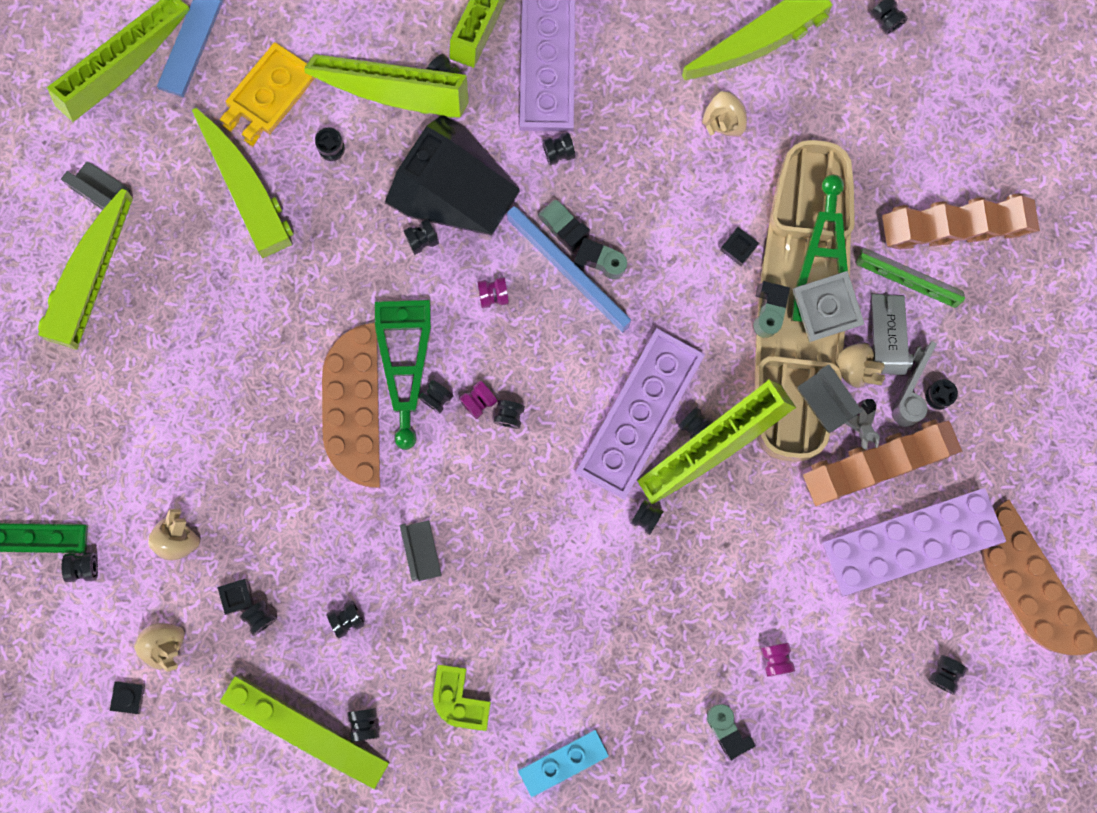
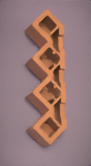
[882,194,1040,250]
[803,419,963,506]

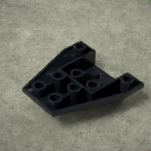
[385,115,520,236]

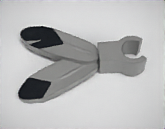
[845,399,880,450]

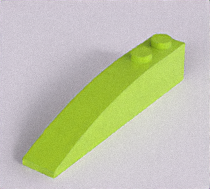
[47,0,190,122]
[449,0,506,68]
[682,0,833,80]
[304,54,469,118]
[192,108,294,258]
[38,189,133,350]
[637,380,796,504]
[220,676,389,789]

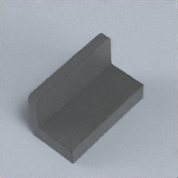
[61,162,130,210]
[797,364,862,433]
[400,520,442,583]

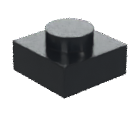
[720,227,759,267]
[217,579,254,615]
[109,681,145,714]

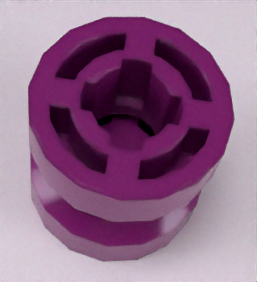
[477,277,509,308]
[459,381,498,419]
[761,643,795,677]

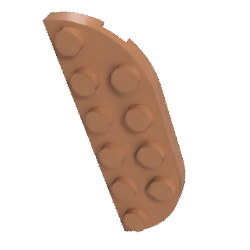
[322,323,381,488]
[981,499,1097,655]

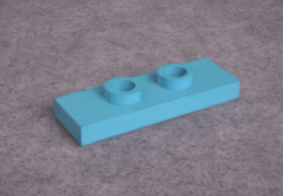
[518,730,609,798]

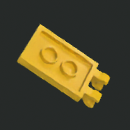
[220,42,315,147]

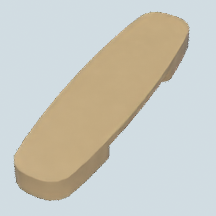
[755,140,855,462]

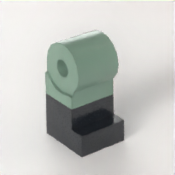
[538,199,590,253]
[574,238,627,279]
[753,281,790,338]
[707,704,756,760]

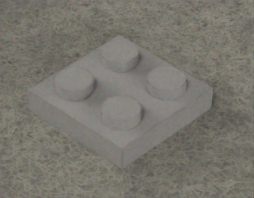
[792,271,865,342]

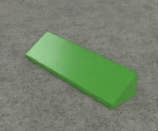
[856,247,965,308]

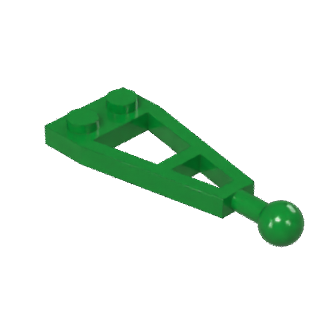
[791,174,848,322]
[375,300,431,450]

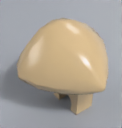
[702,91,747,136]
[837,343,885,388]
[148,509,200,561]
[134,623,185,672]

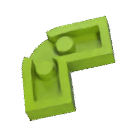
[433,665,491,731]

